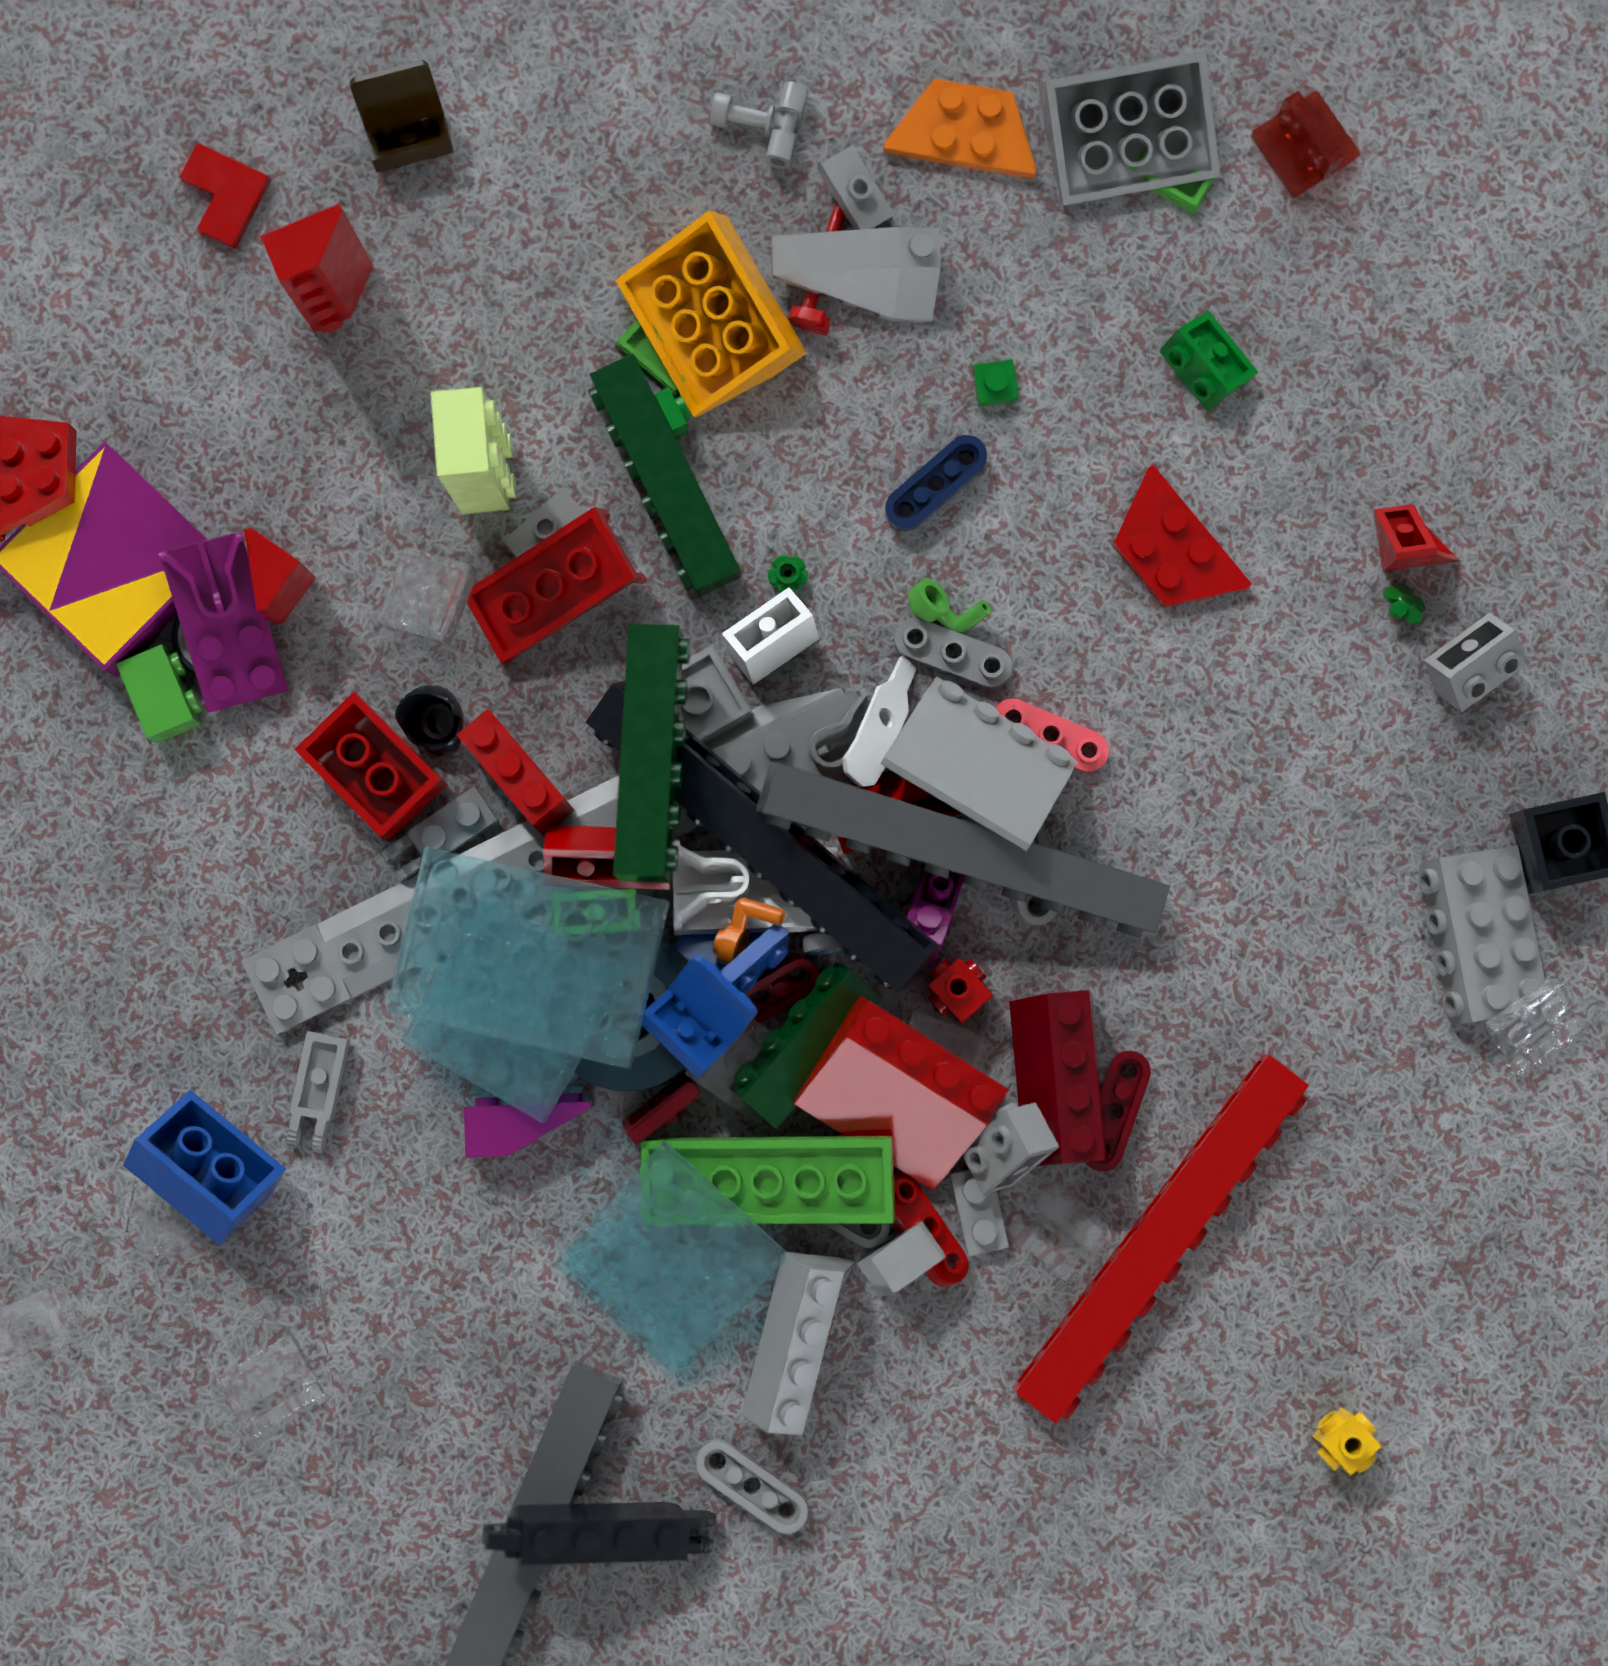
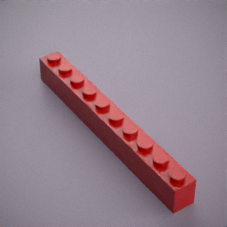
[1012,1054,1309,1424]

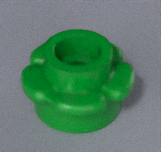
[768,554,808,593]

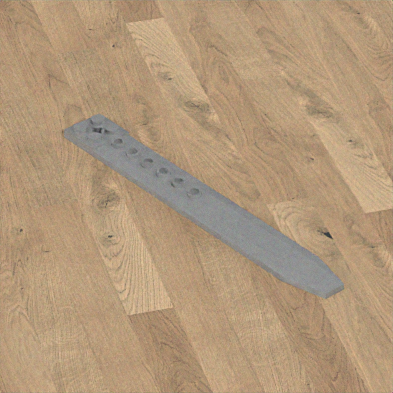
[241,688,845,1035]

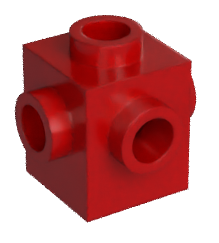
[927,957,993,1024]

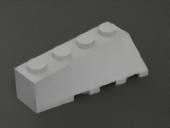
[742,1252,856,1435]

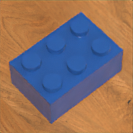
[123,1090,286,1246]

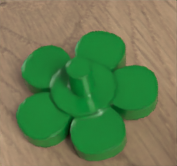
[1383,583,1425,625]

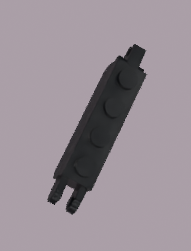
[481,1502,716,1565]

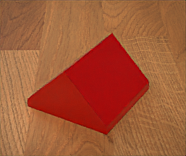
[244,528,316,625]

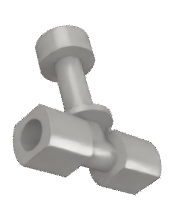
[709,81,808,169]

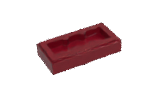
[622,1072,701,1145]

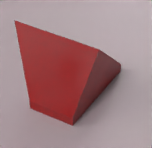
[1374,504,1460,571]

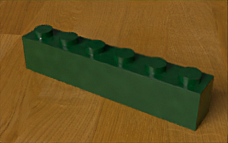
[587,353,741,598]
[613,624,690,883]

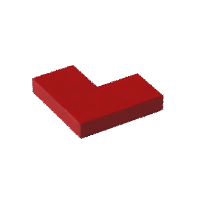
[179,142,271,250]

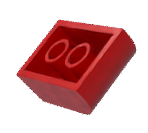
[294,692,448,842]

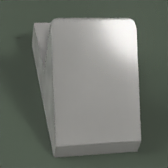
[857,1221,946,1298]

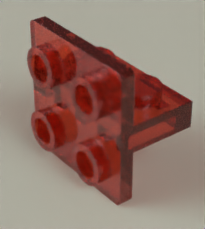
[1251,90,1360,198]

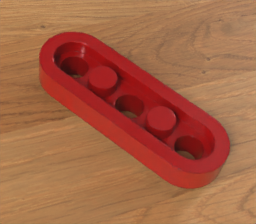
[891,1172,969,1287]

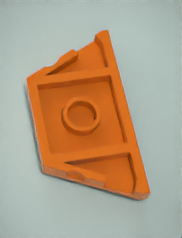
[883,78,1036,179]

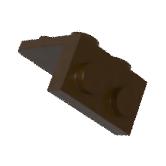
[350,60,454,173]

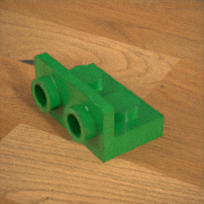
[1160,310,1259,412]

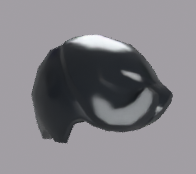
[395,685,464,756]

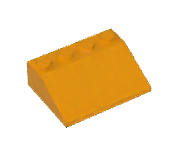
[615,210,807,417]

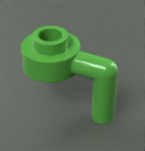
[908,578,991,634]

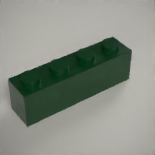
[729,962,885,1129]

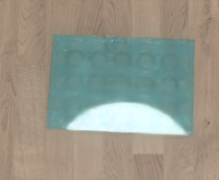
[386,847,669,1069]

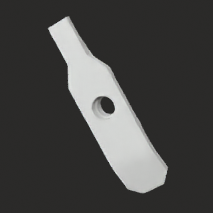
[842,655,917,787]

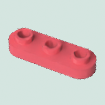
[996,698,1109,773]

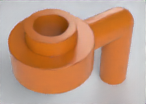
[713,898,786,966]

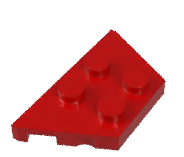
[1112,464,1252,608]

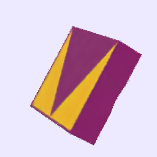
[0,442,208,678]

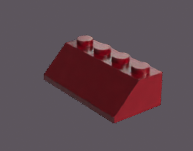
[1009,990,1108,1167]

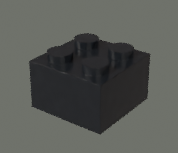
[1509,792,1608,894]

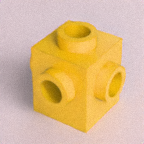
[1312,1408,1382,1475]

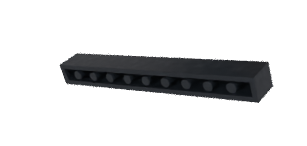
[586,681,941,993]

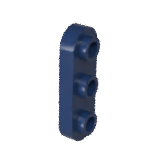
[885,435,987,531]

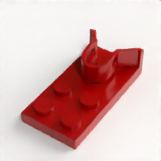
[461,507,647,664]

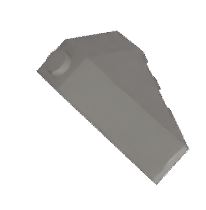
[771,227,941,322]

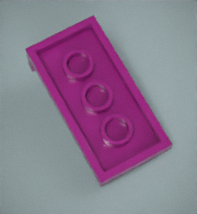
[159,531,288,713]

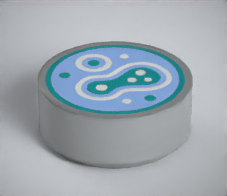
[802,932,843,956]

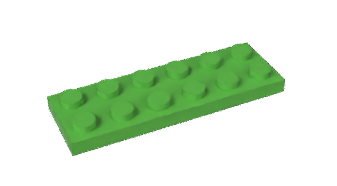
[640,1136,895,1224]

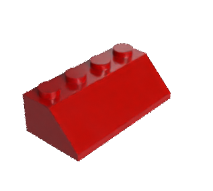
[260,203,373,333]

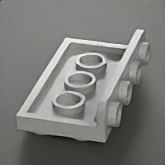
[1418,845,1551,1025]

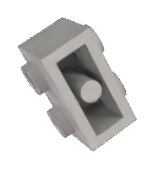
[1424,612,1527,712]
[962,1102,1059,1194]

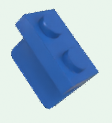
[674,924,789,994]
[637,954,757,1078]

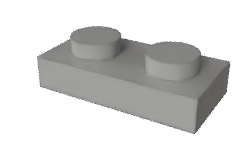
[950,1169,1009,1257]

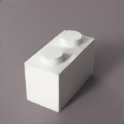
[722,588,819,685]

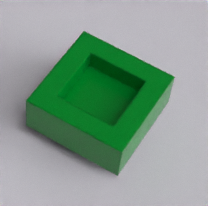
[972,359,1019,407]
[654,387,691,439]

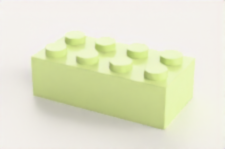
[431,387,516,514]

